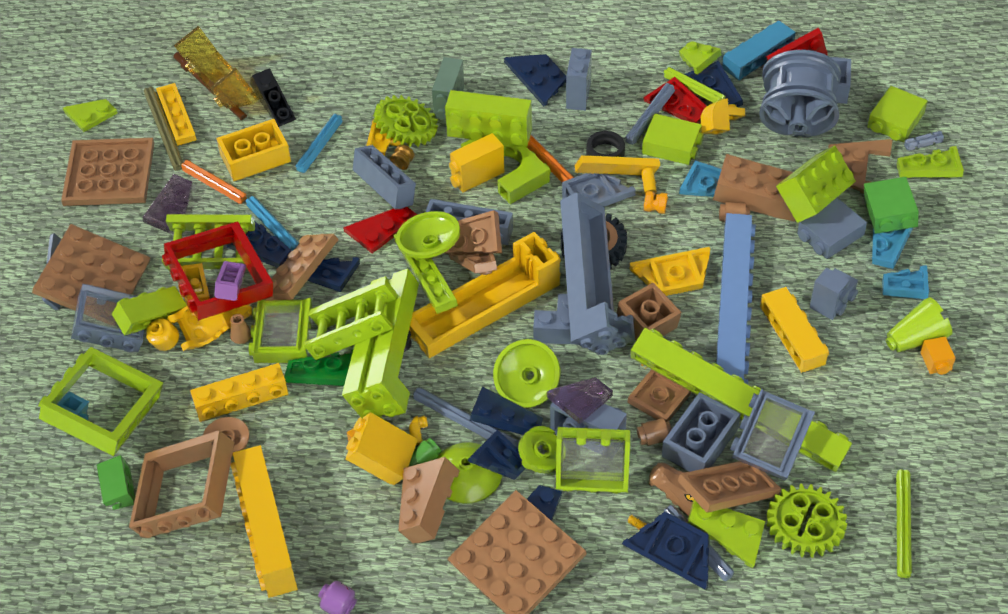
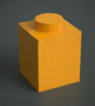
[920,337,956,375]

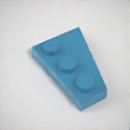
[679,160,722,197]
[872,228,913,269]

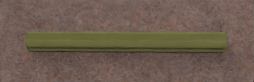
[144,86,183,171]

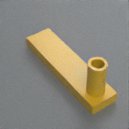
[575,155,660,195]

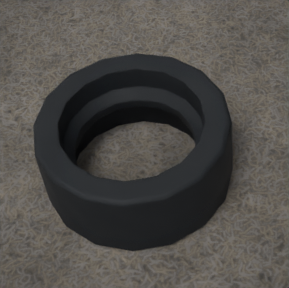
[586,131,625,157]

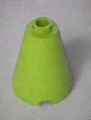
[885,297,953,352]

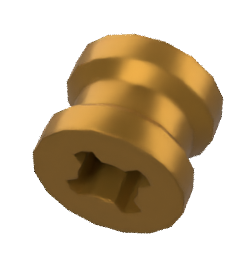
[389,145,415,170]

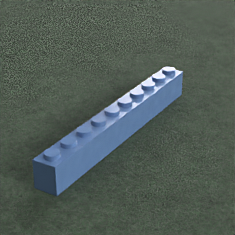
[716,213,756,385]

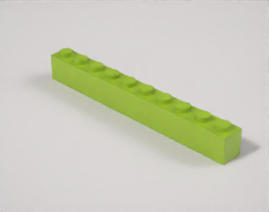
[631,328,852,472]

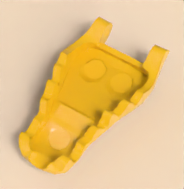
[167,300,252,351]

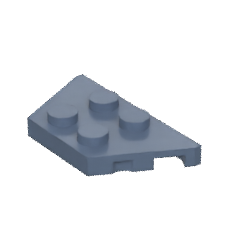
[562,173,636,207]

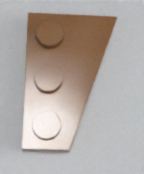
[448,253,497,275]

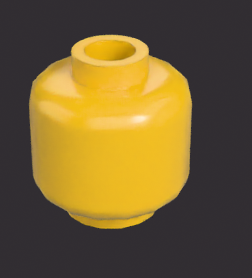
[146,318,179,351]

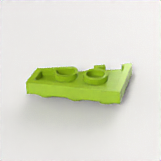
[896,146,964,178]
[687,499,765,568]

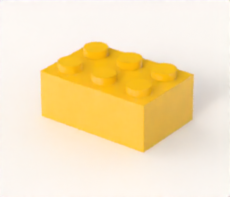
[216,119,291,182]

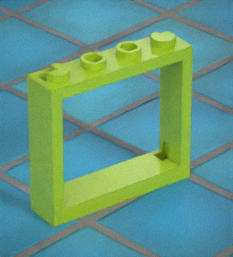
[38,347,163,456]

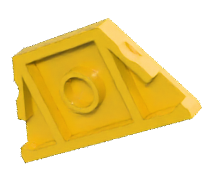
[629,247,710,296]

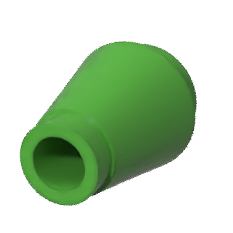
[409,438,442,467]

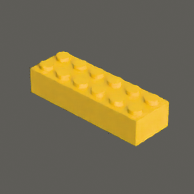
[230,445,298,598]

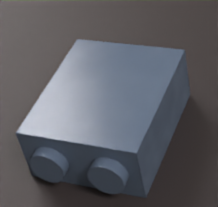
[566,48,592,111]
[797,198,867,259]

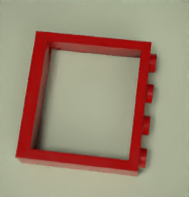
[162,221,273,321]

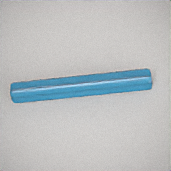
[295,114,343,173]
[246,196,299,251]

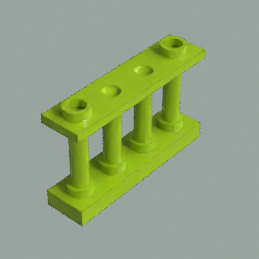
[162,214,255,271]
[303,278,397,360]

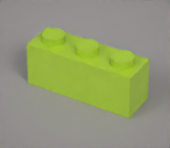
[112,286,187,336]

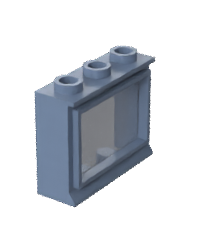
[71,284,144,352]
[730,389,815,481]

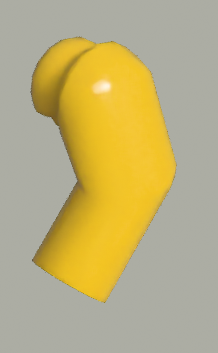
[409,416,428,446]

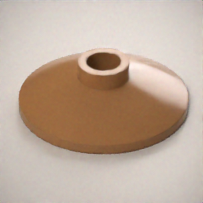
[203,417,250,456]

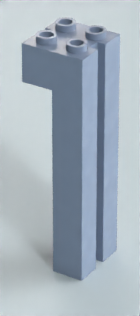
[560,192,635,355]

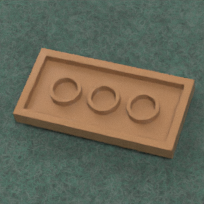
[264,234,338,300]
[678,461,781,512]

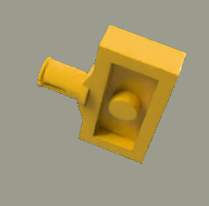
[366,121,401,156]

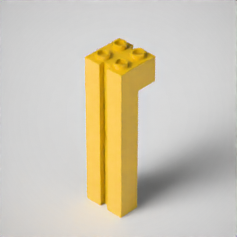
[409,232,561,358]

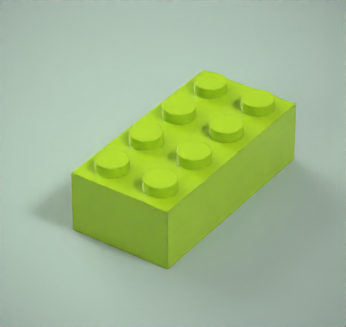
[445,90,532,147]
[776,145,856,223]

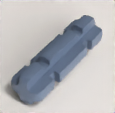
[904,131,944,151]

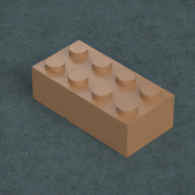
[713,154,795,221]

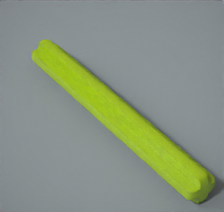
[896,469,912,578]

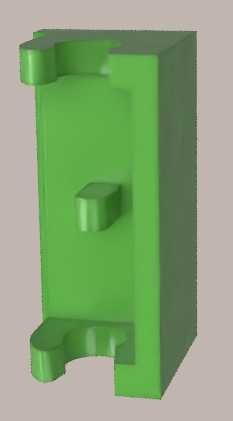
[96,455,135,510]

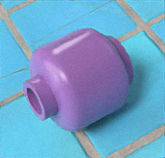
[318,580,357,614]

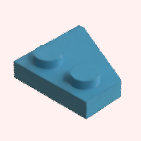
[882,265,929,299]

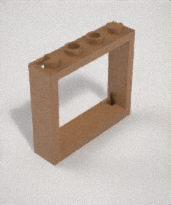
[129,430,234,538]

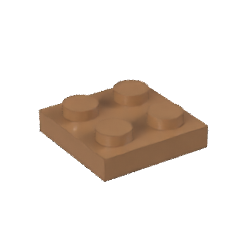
[627,369,691,422]

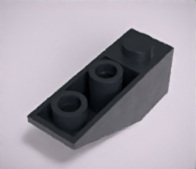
[250,68,296,127]

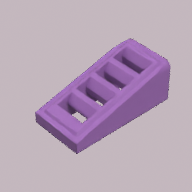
[214,261,246,301]

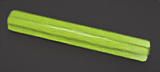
[663,67,725,103]

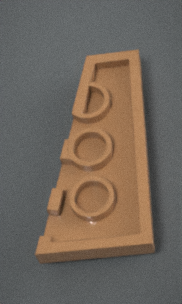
[443,210,502,254]

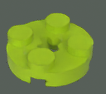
[518,426,566,474]

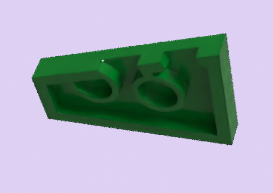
[284,349,354,386]

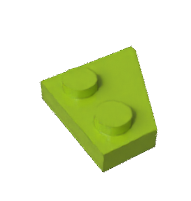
[679,41,722,74]
[63,99,117,132]

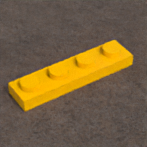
[156,83,197,146]

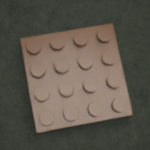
[61,138,155,206]
[32,224,151,326]
[447,490,587,614]

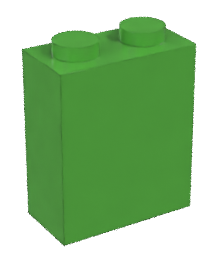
[864,177,919,234]

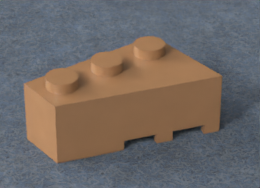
[398,457,460,543]

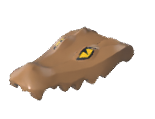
[649,462,694,517]

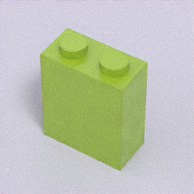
[867,85,928,142]
[642,114,704,165]

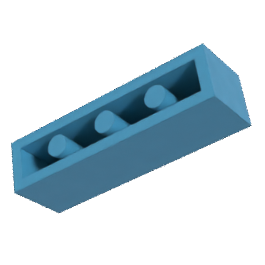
[722,20,796,80]

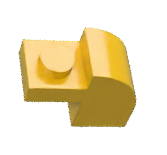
[701,99,745,135]

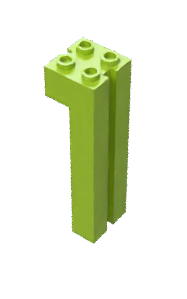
[342,268,419,419]

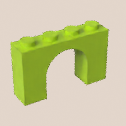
[461,139,551,205]

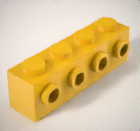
[190,363,288,422]

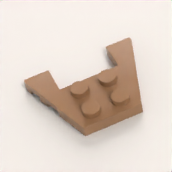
[828,139,892,194]

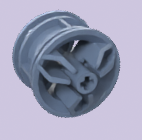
[760,50,841,137]

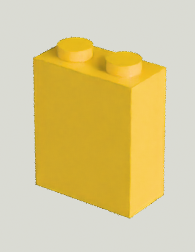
[449,133,505,193]
[345,412,418,485]

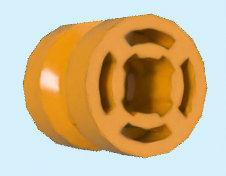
[644,191,668,214]

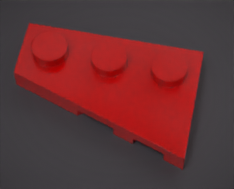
[766,28,828,61]
[643,77,707,124]
[343,207,417,254]

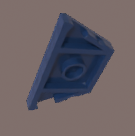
[504,54,566,107]
[622,512,710,590]

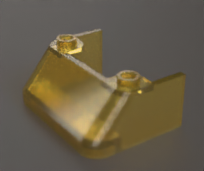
[174,26,259,109]

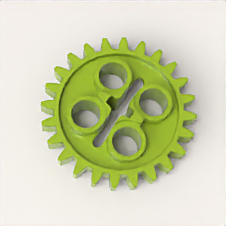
[373,95,438,147]
[766,483,847,558]

